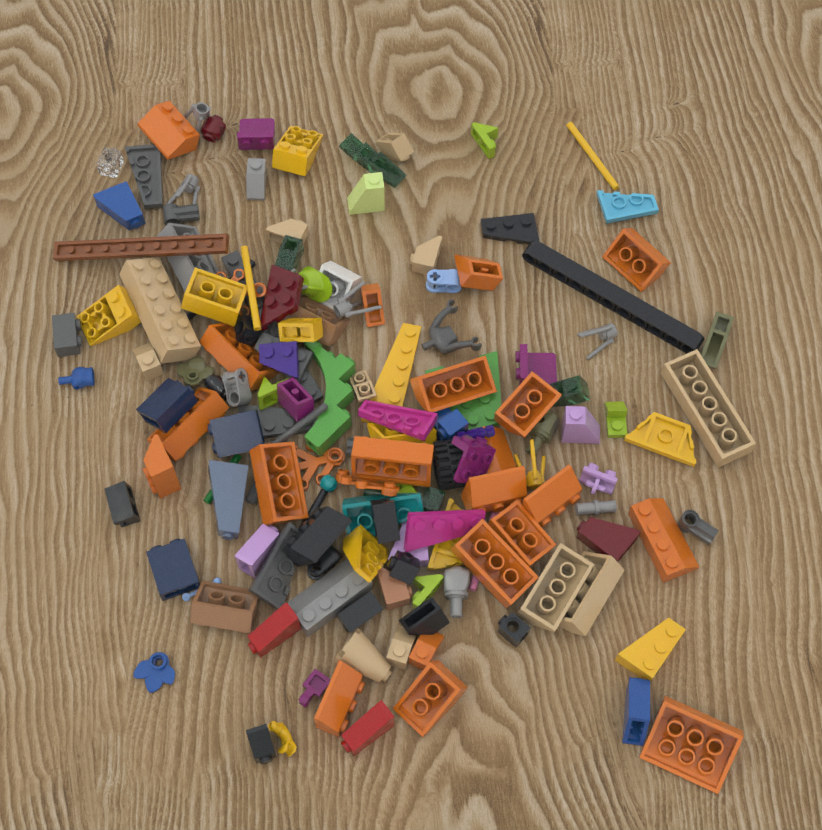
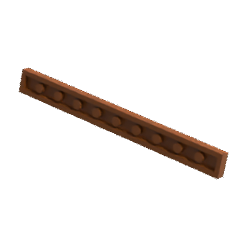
[53,233,230,261]

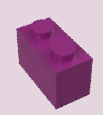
[277,377,314,422]

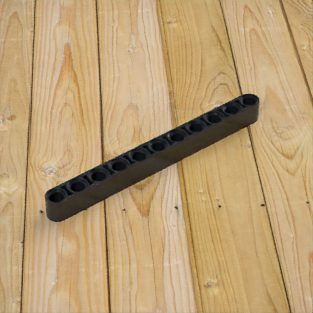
[522,240,704,354]

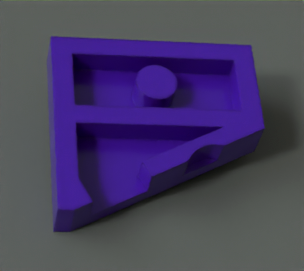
[259,341,299,379]

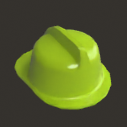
[298,266,333,303]

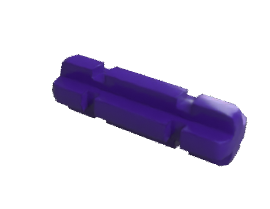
[456,425,495,439]

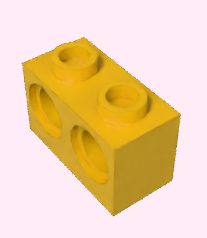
[278,318,323,342]

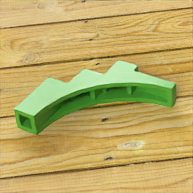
[303,341,356,456]

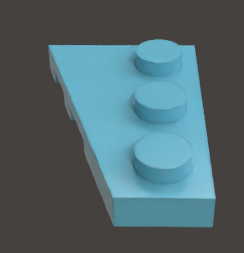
[596,190,659,224]

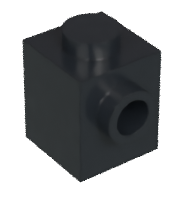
[387,550,420,585]

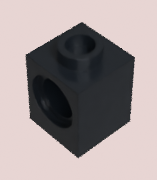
[234,314,262,347]
[498,612,531,648]

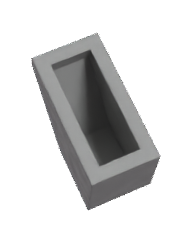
[246,158,267,201]

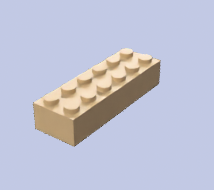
[119,257,201,364]
[661,349,756,468]

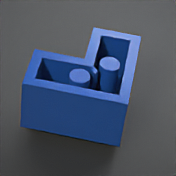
[433,407,469,441]

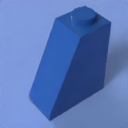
[93,181,146,230]
[622,677,650,746]

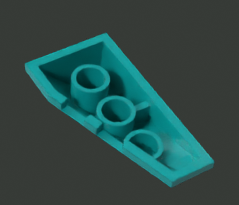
[342,492,424,536]

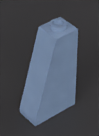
[208,460,249,540]

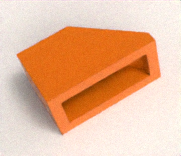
[360,283,385,327]
[408,632,445,671]

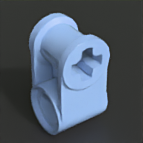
[426,269,461,293]

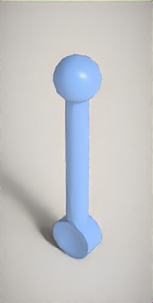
[182,578,221,601]

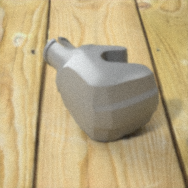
[443,566,470,618]

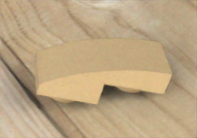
[349,370,377,402]

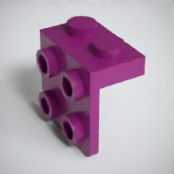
[237,118,275,150]
[515,344,557,388]
[451,435,496,483]

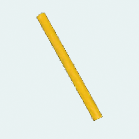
[566,122,619,191]
[240,246,261,331]

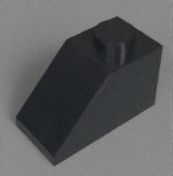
[399,597,450,635]
[246,724,277,765]

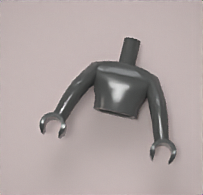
[421,299,482,354]

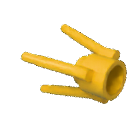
[514,439,546,489]

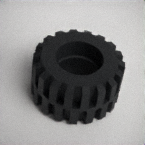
[433,439,466,491]

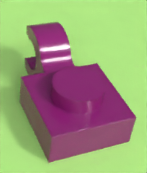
[298,669,331,708]

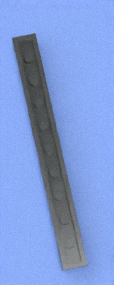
[221,250,324,403]

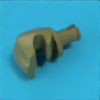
[525,410,560,456]

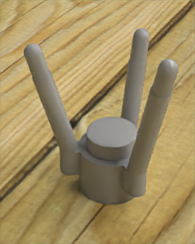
[184,102,211,133]
[167,174,201,204]
[333,281,382,318]
[577,323,617,360]

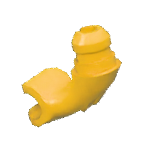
[268,721,297,757]

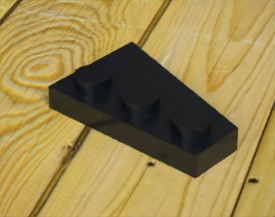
[480,213,540,245]

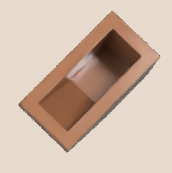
[377,567,413,610]

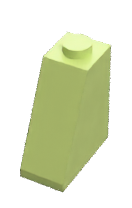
[347,172,385,215]

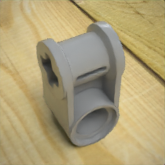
[222,368,252,407]

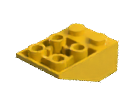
[272,126,323,176]
[77,285,141,346]

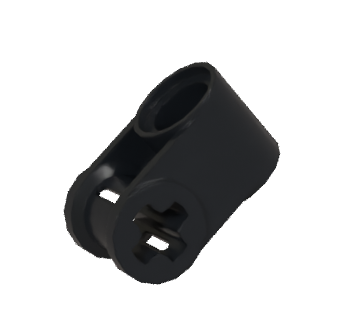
[307,545,343,580]

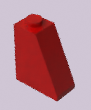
[247,602,301,658]
[341,700,395,756]

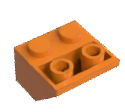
[454,254,503,291]

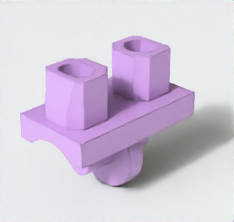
[579,463,618,495]

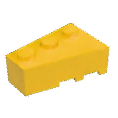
[615,618,686,682]

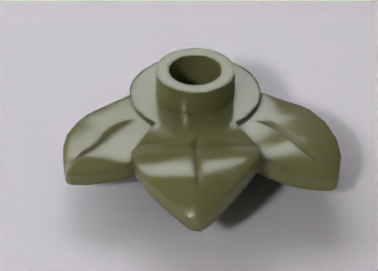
[177,356,214,388]

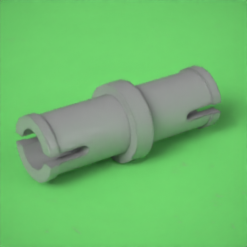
[575,500,617,516]

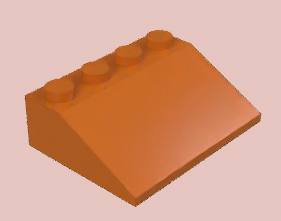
[639,696,744,794]

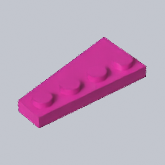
[358,400,438,441]
[403,509,486,552]

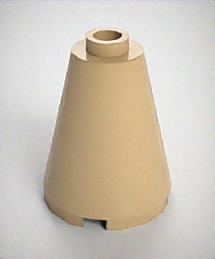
[333,628,392,683]

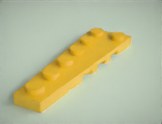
[361,323,421,423]

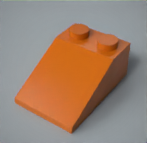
[393,660,468,737]

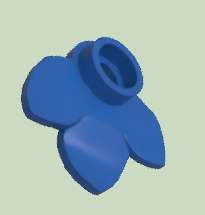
[133,652,175,693]

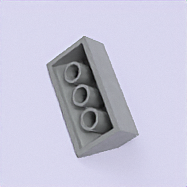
[157,223,222,291]
[287,559,373,637]

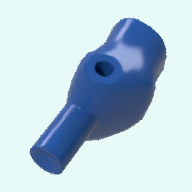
[58,367,95,390]

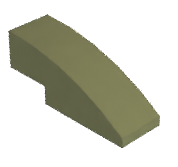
[701,312,735,369]

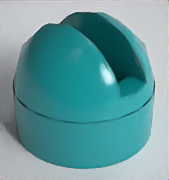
[320,474,337,492]

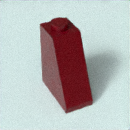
[576,517,641,562]

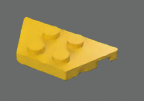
[624,412,696,467]
[427,498,464,570]

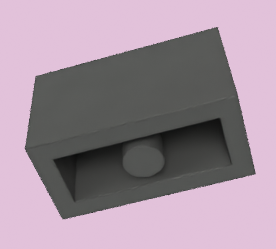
[52,313,83,357]

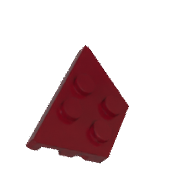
[260,265,304,330]

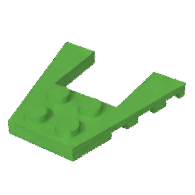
[425,351,502,430]

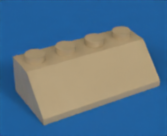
[516,543,595,632]
[559,551,624,636]

